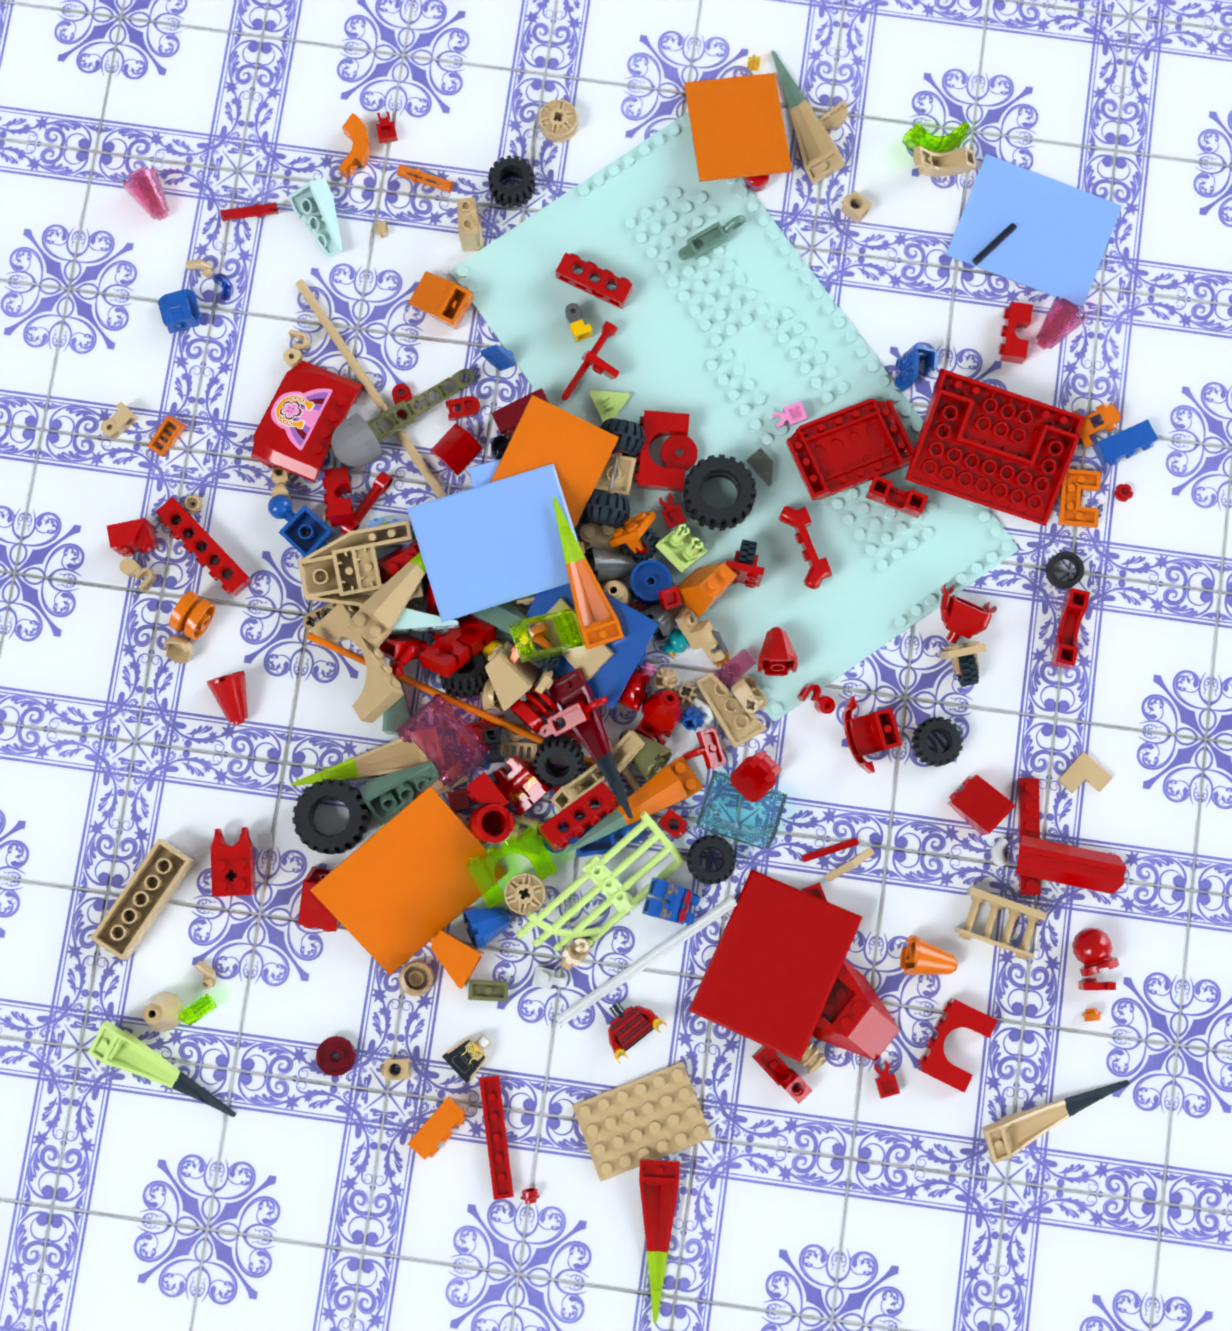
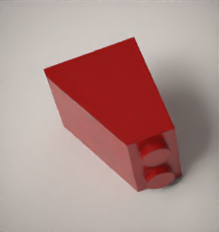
[947,775,1016,836]
[298,866,341,932]

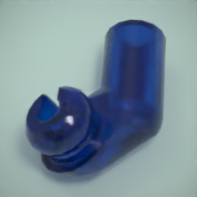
[213,273,232,300]

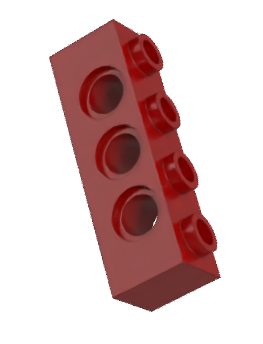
[555,252,633,310]
[539,782,617,851]

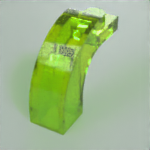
[902,121,970,153]

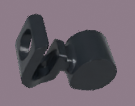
[484,726,505,764]

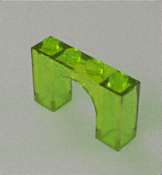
[466,827,558,909]

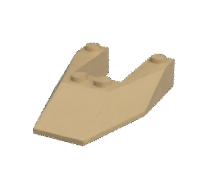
[298,520,425,607]

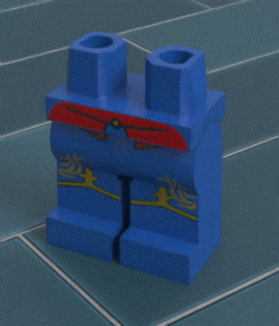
[642,877,701,925]

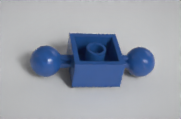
[268,495,336,557]
[543,814,645,858]

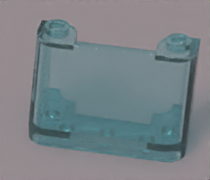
[696,770,787,849]

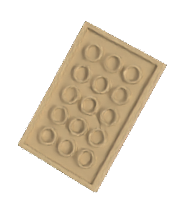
[572,1061,712,1182]

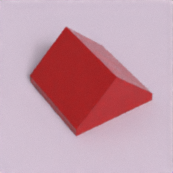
[430,424,483,476]

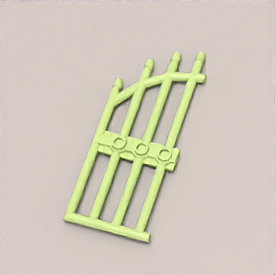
[516,811,686,953]

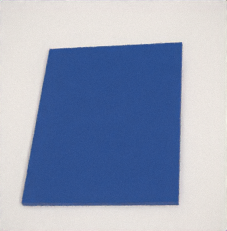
[511,583,659,709]

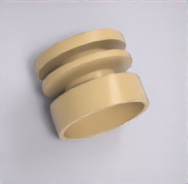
[504,873,547,915]

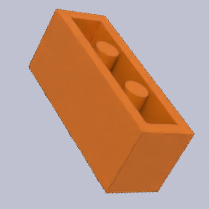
[408,1096,467,1160]

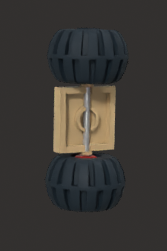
[583,418,645,528]

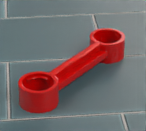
[339,471,393,535]

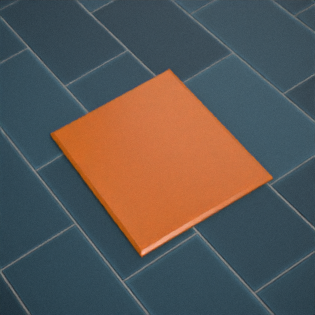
[310,786,507,975]

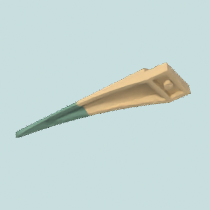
[771,50,846,185]

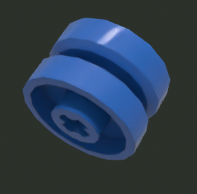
[630,559,672,606]

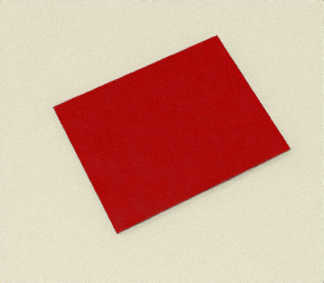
[688,869,863,1062]

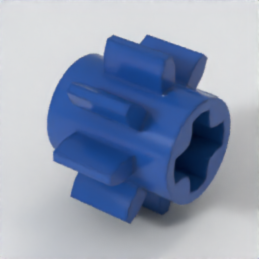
[680,706,704,731]

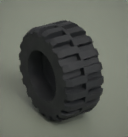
[683,454,757,531]
[292,779,370,855]

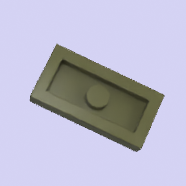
[468,980,509,1002]

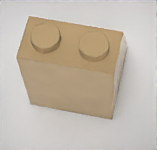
[485,641,540,711]

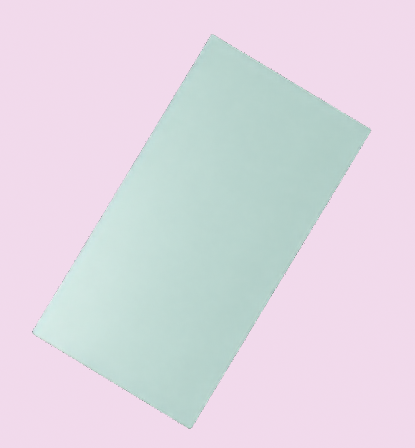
[451,112,1018,721]

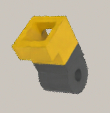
[565,303,593,343]

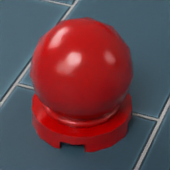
[469,803,514,843]
[1072,928,1120,977]

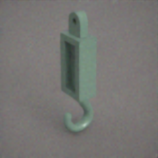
[678,215,746,260]

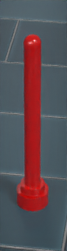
[561,321,618,400]

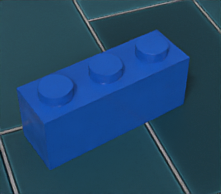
[1093,419,1158,467]

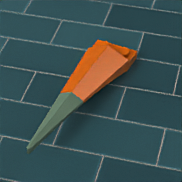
[565,755,704,854]

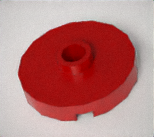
[660,434,698,471]

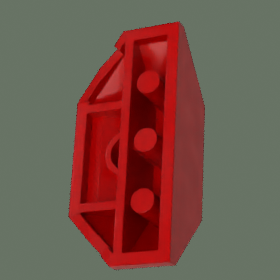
[377,540,429,584]

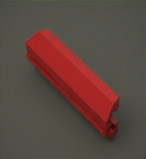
[1016,835,1126,894]

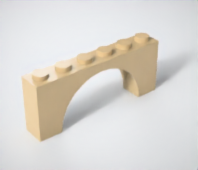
[310,604,404,723]

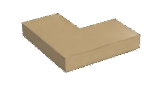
[1057,752,1113,793]
[825,847,875,881]

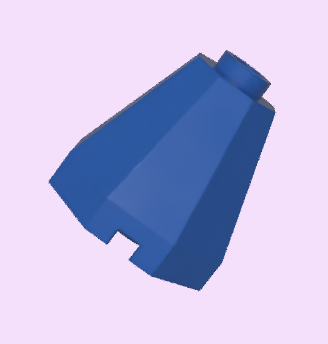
[462,906,512,949]

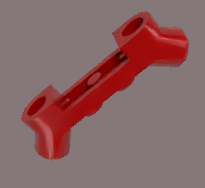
[779,506,832,589]

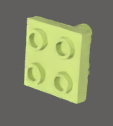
[656,524,708,573]

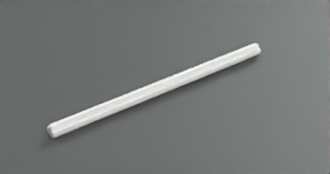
[556,896,737,1026]

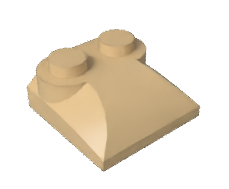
[579,523,620,553]

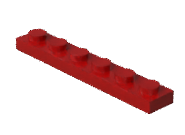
[1018,778,1040,895]
[479,1075,514,1200]

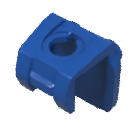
[158,289,200,334]
[894,344,939,392]

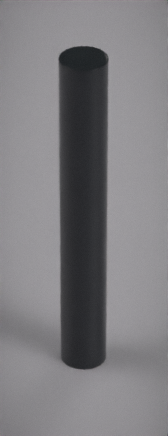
[972,223,1017,265]

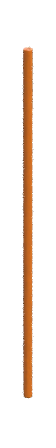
[306,632,595,767]

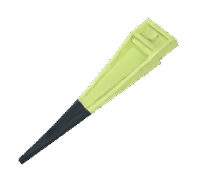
[88,1020,237,1117]

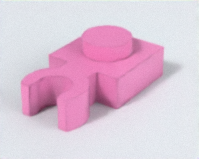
[772,401,808,428]

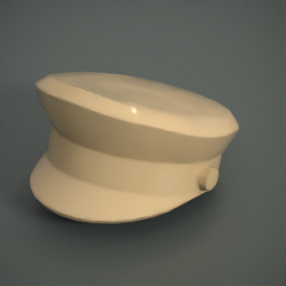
[482,678,504,712]
[399,961,434,997]

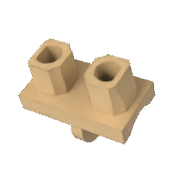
[560,938,589,971]

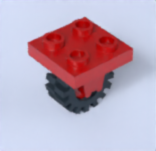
[726,539,765,588]

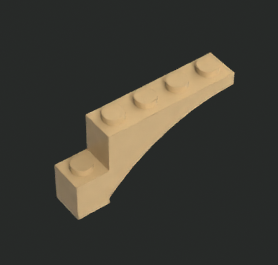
[551,730,645,812]

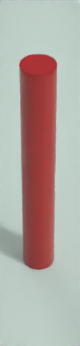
[801,838,859,862]

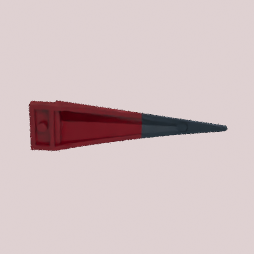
[549,668,633,818]

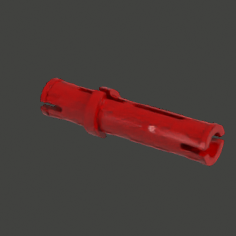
[221,202,278,222]

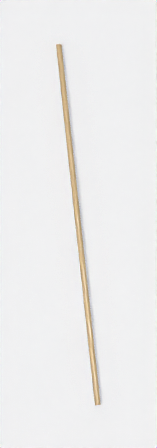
[295,279,642,793]

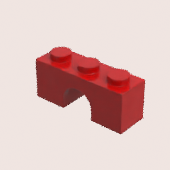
[998,302,1033,364]
[322,467,355,527]
[865,475,929,518]

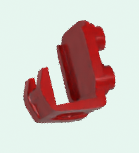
[730,750,782,802]

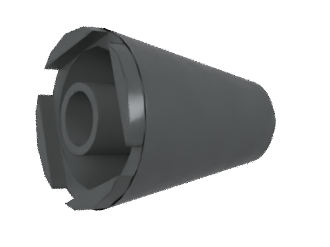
[584,547,636,583]
[640,601,687,643]

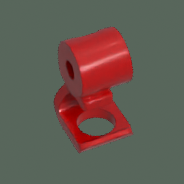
[797,683,835,714]

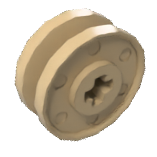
[539,99,578,143]

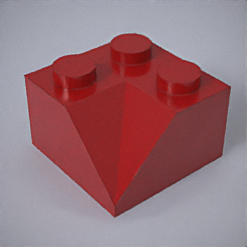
[107,518,158,557]

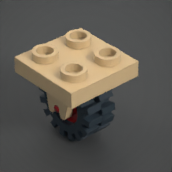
[939,641,987,687]

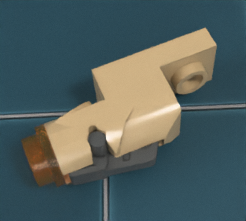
[674,607,730,667]

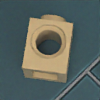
[841,190,872,224]
[381,1057,411,1080]

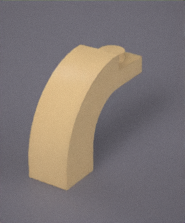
[913,146,976,177]

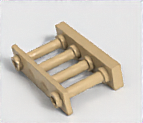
[955,887,1047,960]

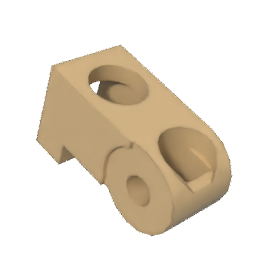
[101,401,138,439]

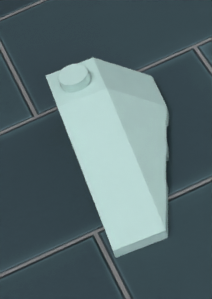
[288,178,343,258]
[390,608,459,634]

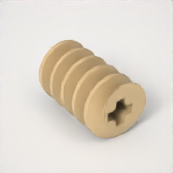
[797,1040,827,1074]

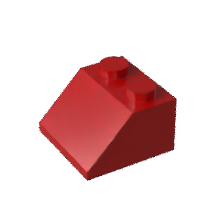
[466,772,511,807]

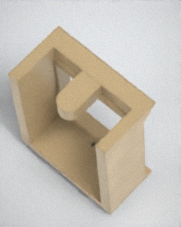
[456,198,483,252]

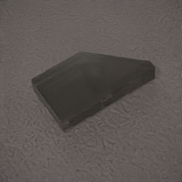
[746,448,773,487]

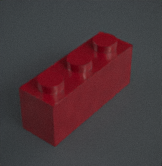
[491,388,550,437]

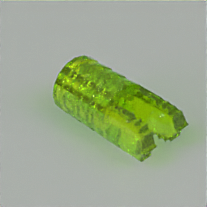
[178,993,217,1026]

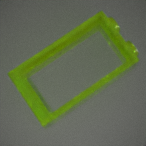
[509,609,583,663]

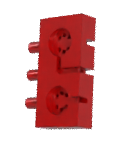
[419,615,497,678]

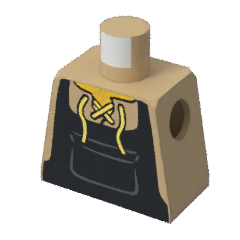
[442,1035,491,1084]

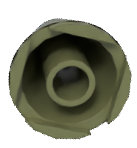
[619,729,672,780]

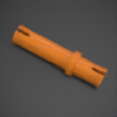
[397,164,453,193]

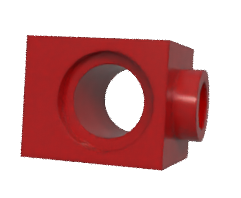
[657,808,688,839]
[777,1068,813,1104]

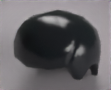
[491,434,512,460]

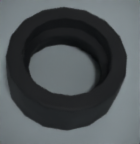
[1045,551,1085,589]

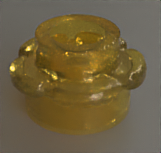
[747,54,760,72]

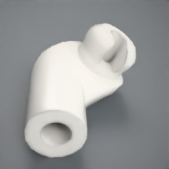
[691,698,714,725]
[991,837,1009,867]

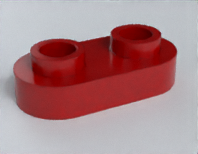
[392,383,416,420]

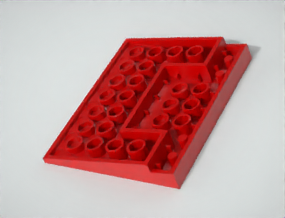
[905,368,1085,526]

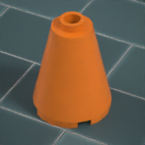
[900,935,958,975]

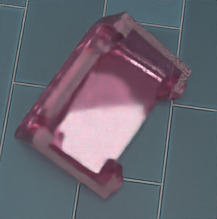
[397,694,489,788]

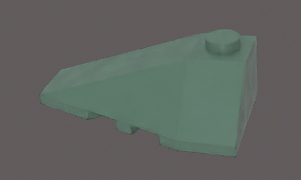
[468,601,534,640]
[382,659,414,736]
[358,761,441,826]

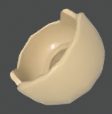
[163,635,193,663]

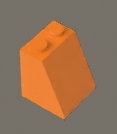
[678,562,737,618]
[430,930,484,989]

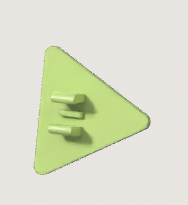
[589,390,630,422]

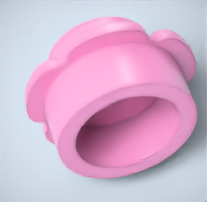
[639,662,657,676]

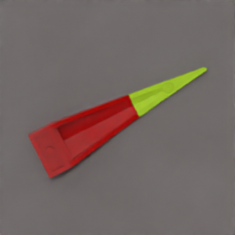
[639,1159,680,1324]

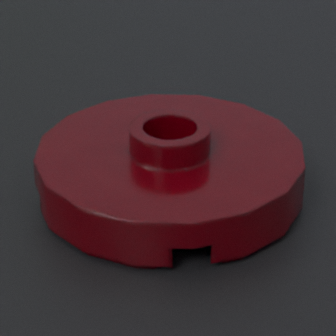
[316,1036,356,1076]

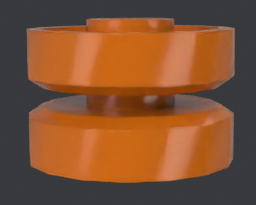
[169,591,216,641]

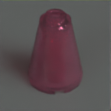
[121,165,169,221]
[1035,296,1086,350]

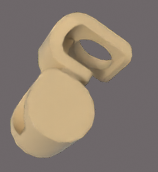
[283,330,311,368]
[271,467,292,502]
[119,558,157,592]

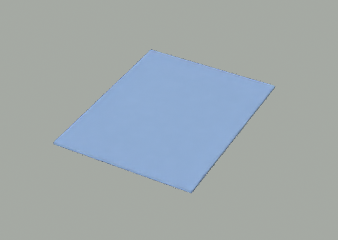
[946,154,1122,308]
[407,463,579,622]

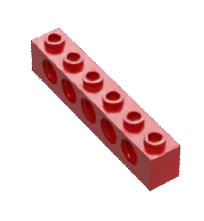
[156,497,253,596]

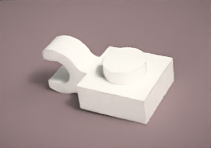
[532,966,568,990]

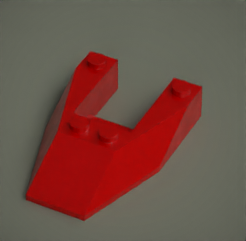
[812,960,900,1061]

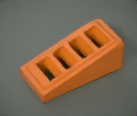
[147,415,187,457]

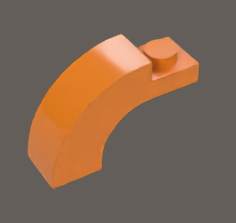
[339,113,371,179]

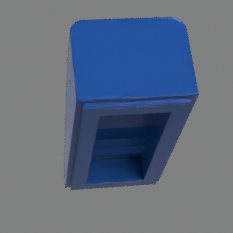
[480,345,516,371]

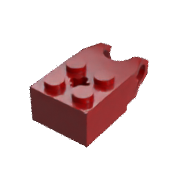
[211,827,256,897]

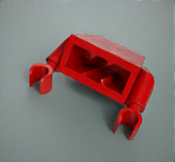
[940,584,997,644]
[378,634,427,677]

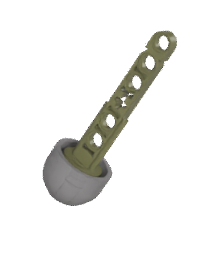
[331,369,474,467]

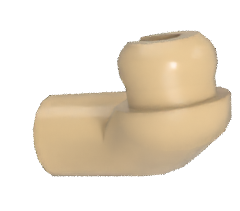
[186,259,214,277]
[195,960,216,989]

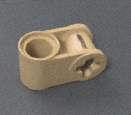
[731,675,767,713]

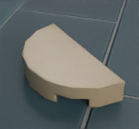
[819,100,847,130]

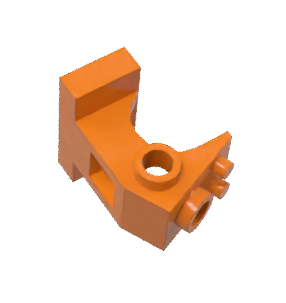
[1072,403,1121,449]

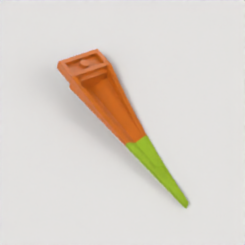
[552,497,624,650]

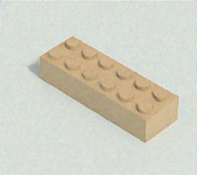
[90,839,196,960]

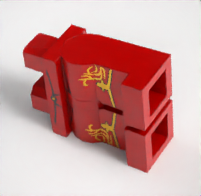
[493,755,552,816]

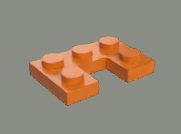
[1058,469,1101,529]

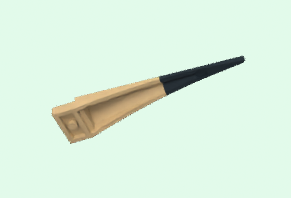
[982,1080,1130,1164]

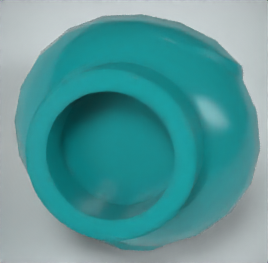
[663,629,690,658]

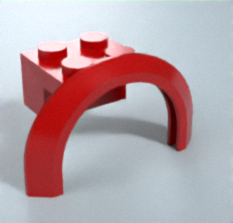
[843,696,902,774]

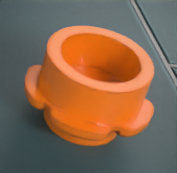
[1082,1008,1102,1021]

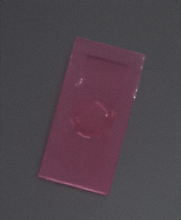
[715,649,756,688]

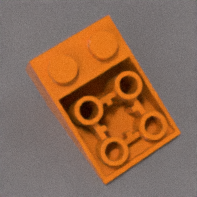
[408,271,475,330]

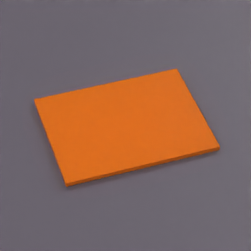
[684,73,792,182]
[490,395,619,529]

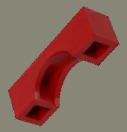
[1050,588,1090,669]

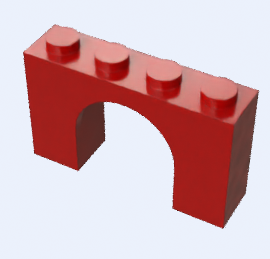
[634,410,690,492]
[918,998,998,1093]

